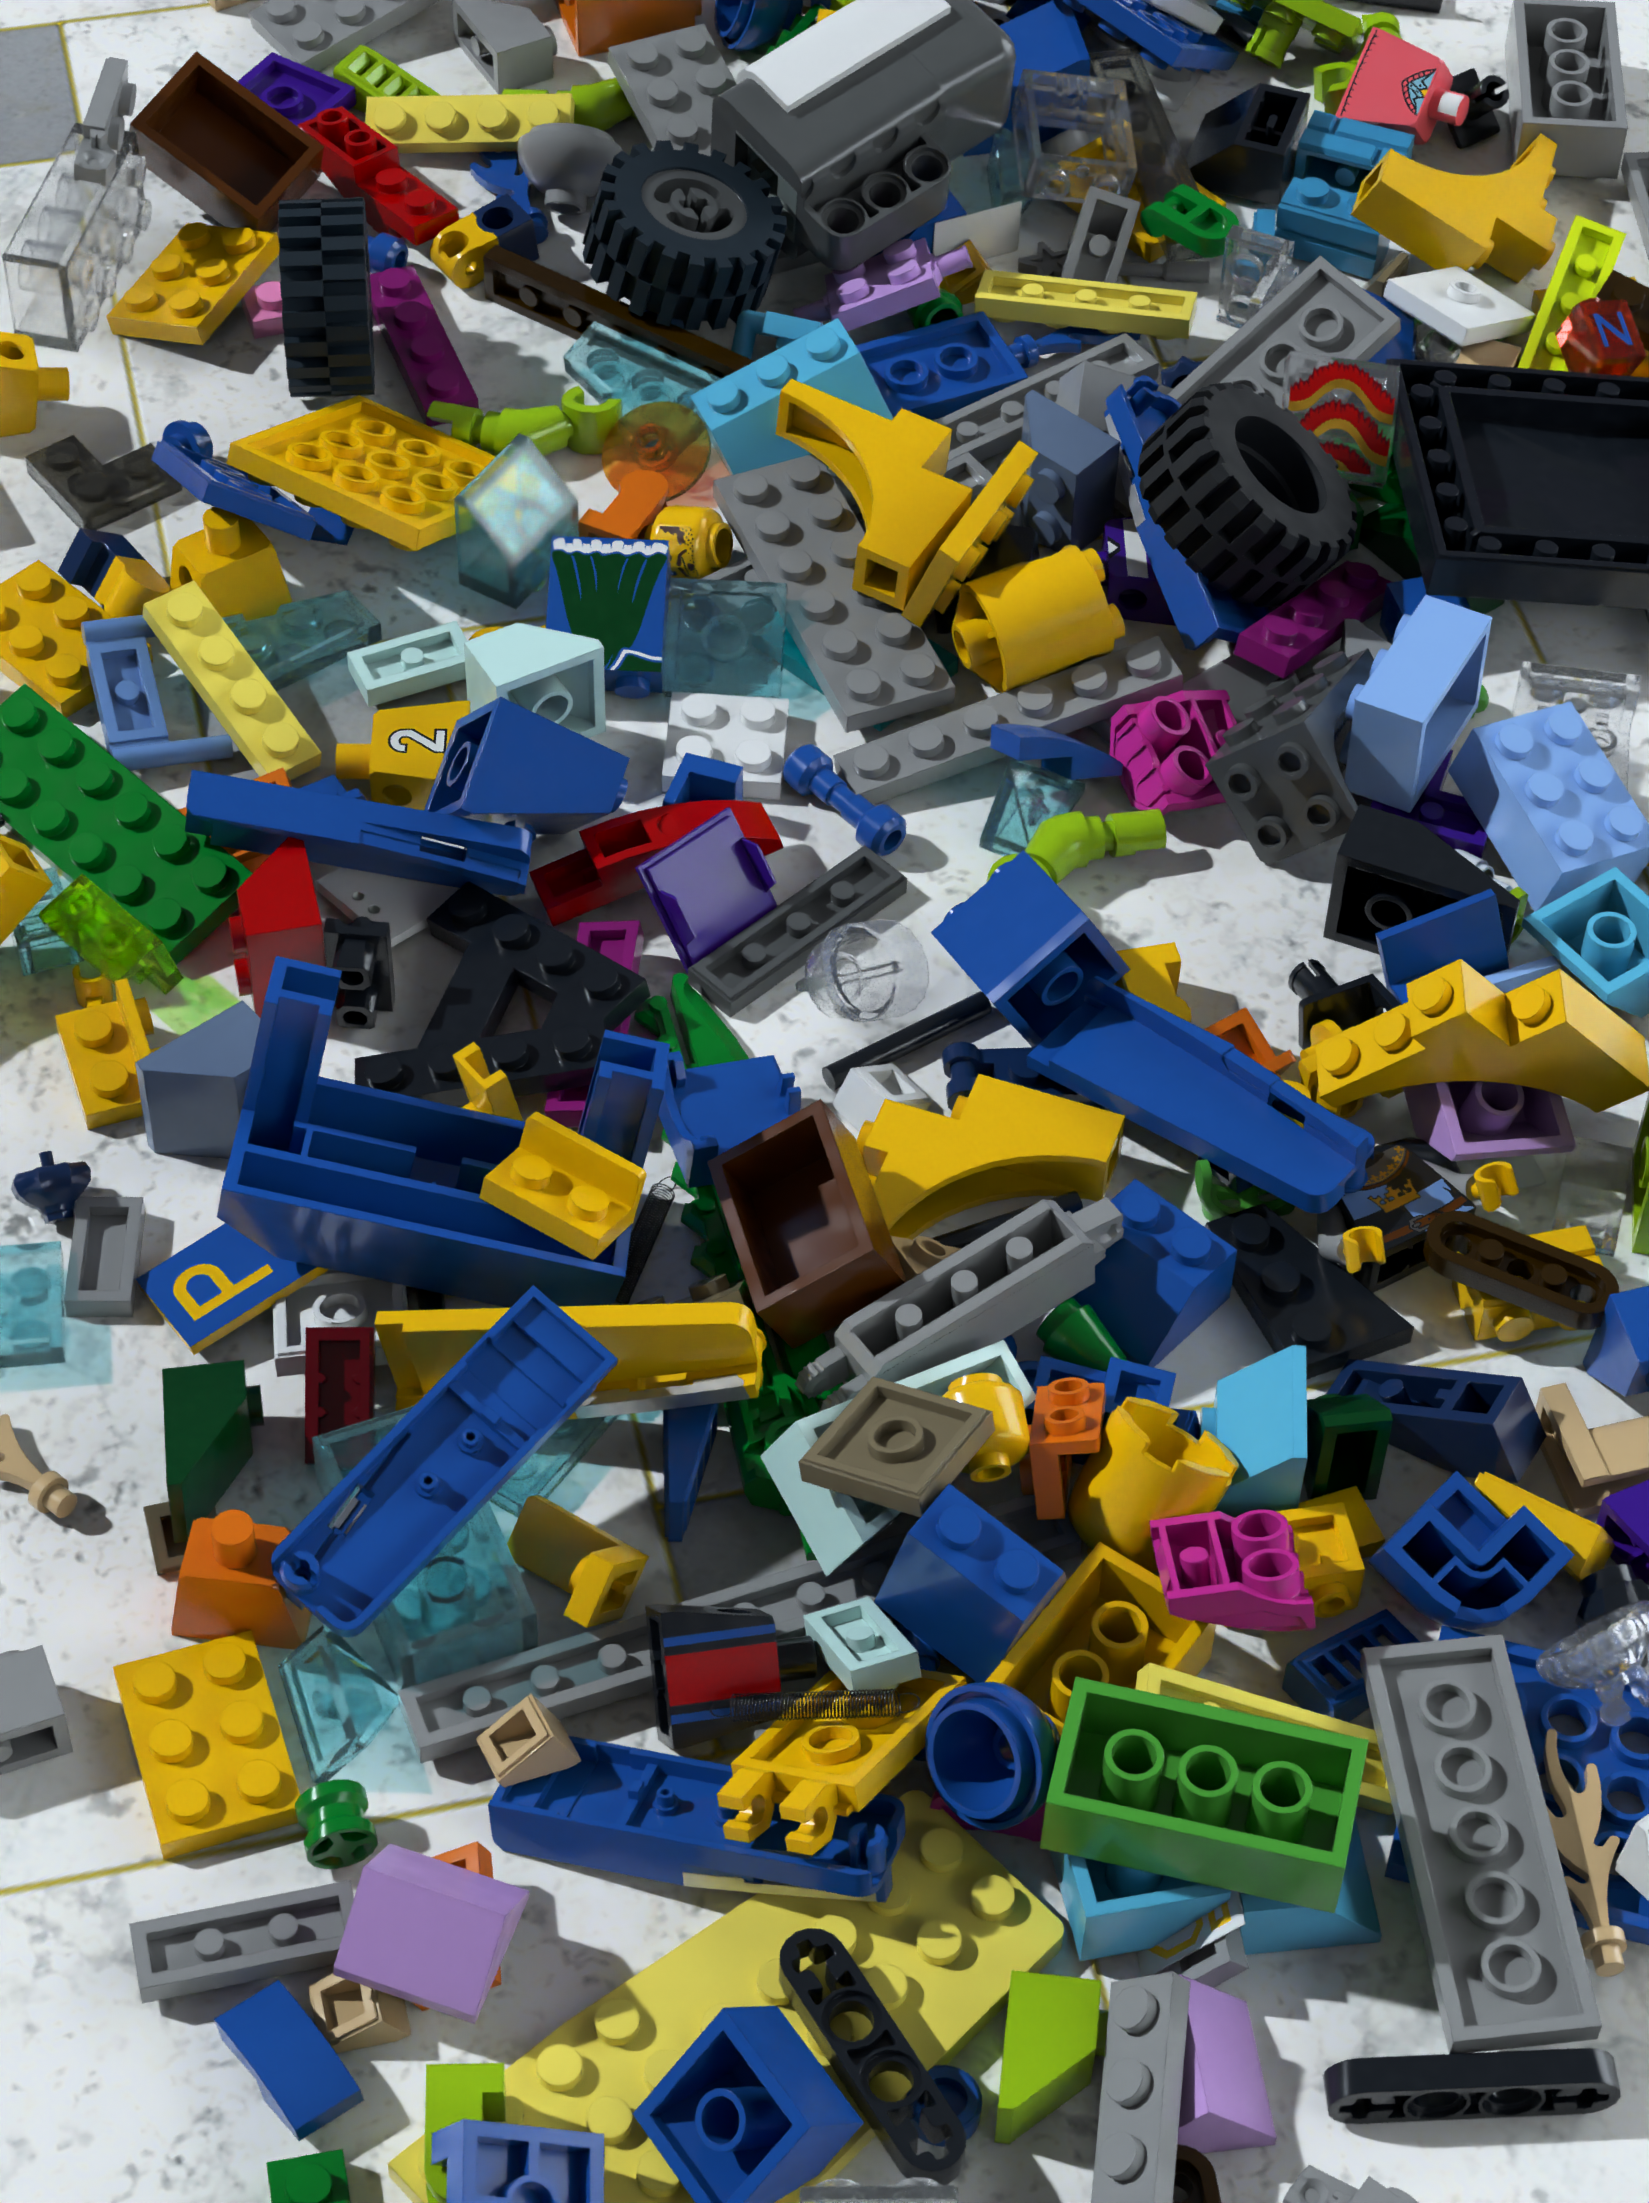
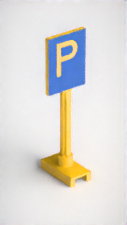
[136,1042,523,1355]

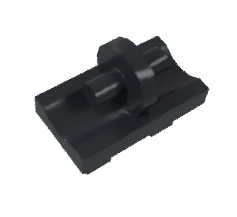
[323,916,395,1029]

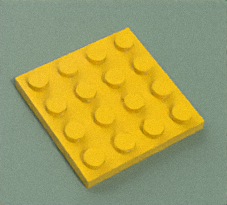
[227,395,543,551]

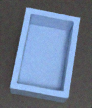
[1340,595,1492,813]
[1448,701,1649,912]

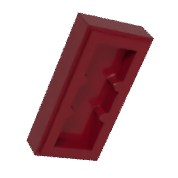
[305,1327,376,1465]

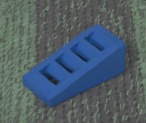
[663,1403,718,1542]
[1282,1609,1420,1722]

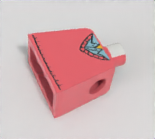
[1336,27,1470,145]

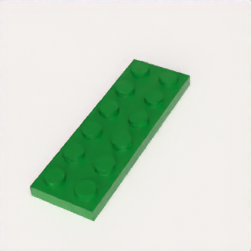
[0,683,253,970]

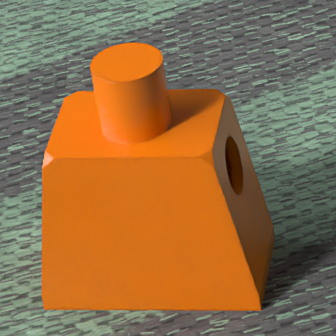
[171,1509,312,1651]

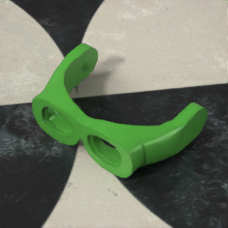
[1195,1159,1296,1221]

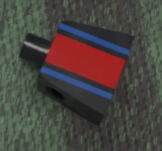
[645,1604,817,1750]

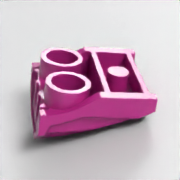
[1109,690,1237,815]
[1149,1509,1316,1631]

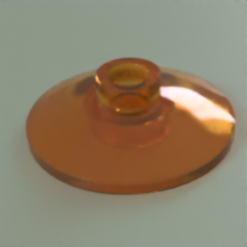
[602,401,711,502]

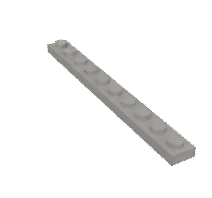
[398,1495,1082,1763]

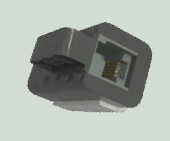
[710,0,1016,271]

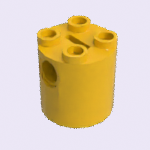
[952,544,1125,694]

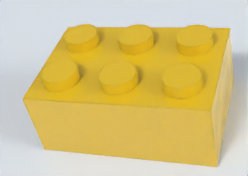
[985,1542,1216,1739]

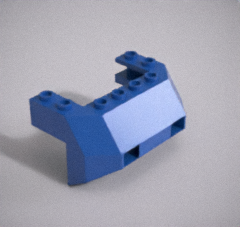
[217,956,670,1308]

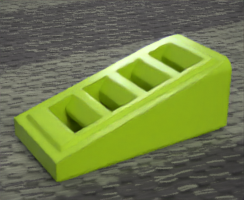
[333,45,441,113]

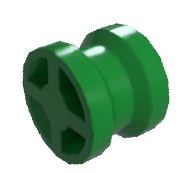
[295,1779,378,1869]

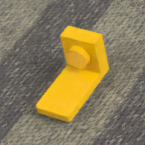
[504,1495,649,1628]

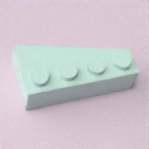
[760,1340,1036,1577]

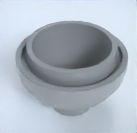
[517,123,622,215]

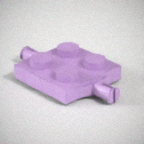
[793,237,973,332]

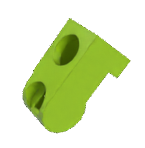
[424,2063,506,2203]

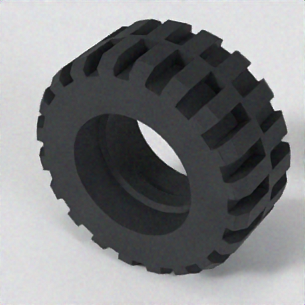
[1138,382,1357,607]

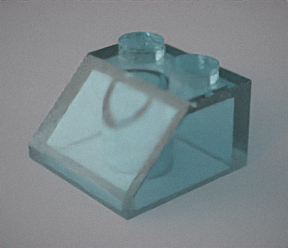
[454,433,579,609]

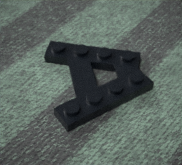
[355,881,651,1107]

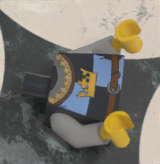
[1317,1145,1519,1293]

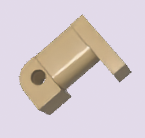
[1535,1383,1649,1517]

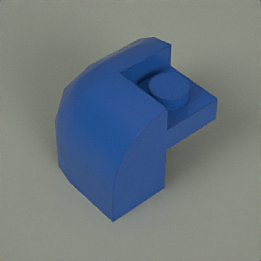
[1367,1470,1575,1630]

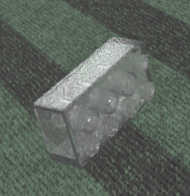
[2,123,152,352]

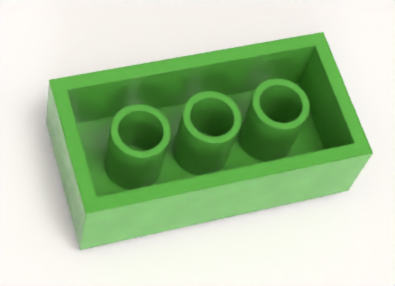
[1040,1676,1369,1914]

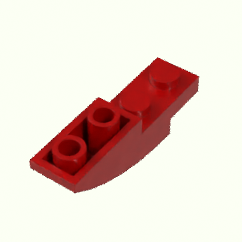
[297,106,459,246]
[529,800,784,927]

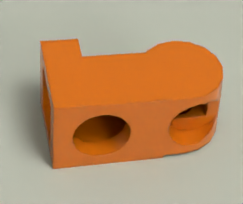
[578,470,669,539]

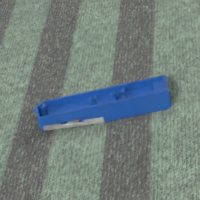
[1104,375,1270,651]

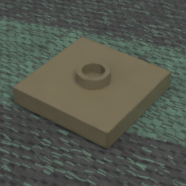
[798,1377,995,1517]

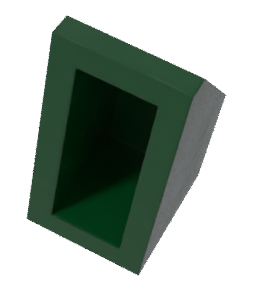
[1303,1394,1393,1500]

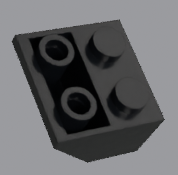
[1180,83,1311,206]

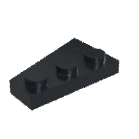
[1205,1203,1414,1379]

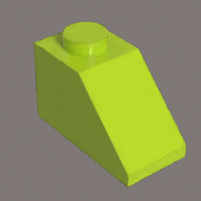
[994,1970,1109,2144]

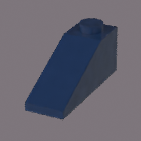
[1326,1359,1547,1484]

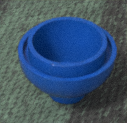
[714,0,803,51]
[925,1682,1060,1830]

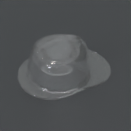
[795,919,929,1023]

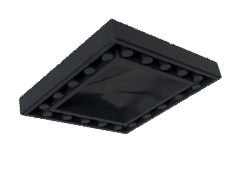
[1381,358,1649,610]

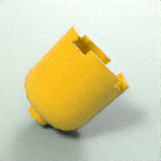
[1068,1396,1239,1573]

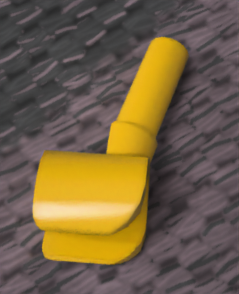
[72,962,114,1008]

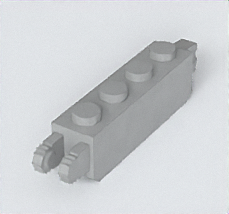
[794,1197,1124,1412]

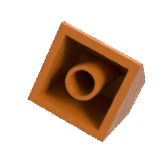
[554,0,702,57]

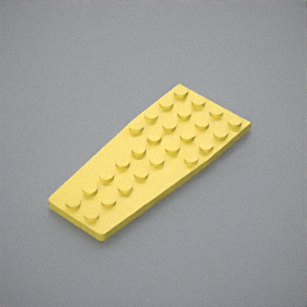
[388,1790,1064,2203]

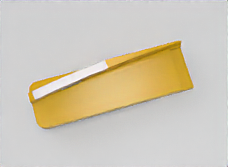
[374,1302,767,1420]

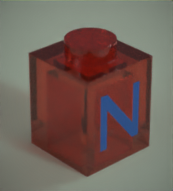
[1555,298,1647,376]

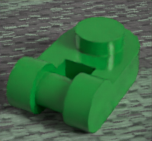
[1140,184,1239,258]

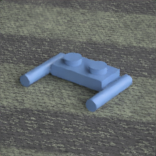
[81,615,233,771]

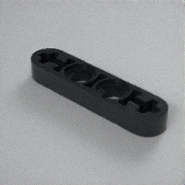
[779,1928,966,2188]
[1323,2048,1621,2124]

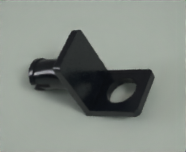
[1447,68,1509,149]
[1288,959,1401,1050]

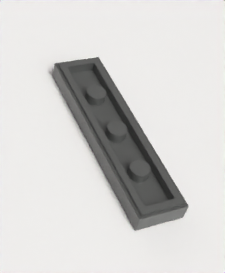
[688,845,907,1018]

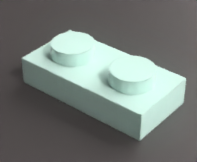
[347,621,468,707]
[803,1596,922,1697]

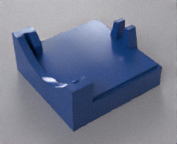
[658,1051,801,1188]
[431,2119,604,2203]

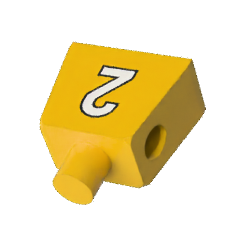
[335,701,471,810]

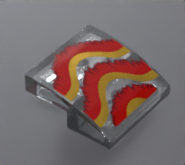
[1282,351,1400,488]

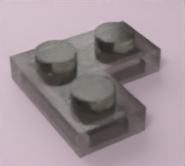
[25,435,182,530]

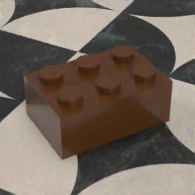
[128,51,324,232]
[707,1099,907,1349]

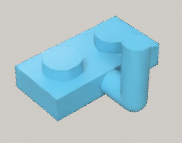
[731,310,825,359]

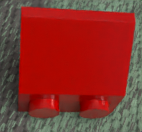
[228,837,326,1018]

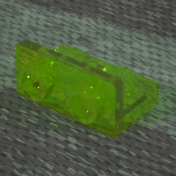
[39,874,184,995]

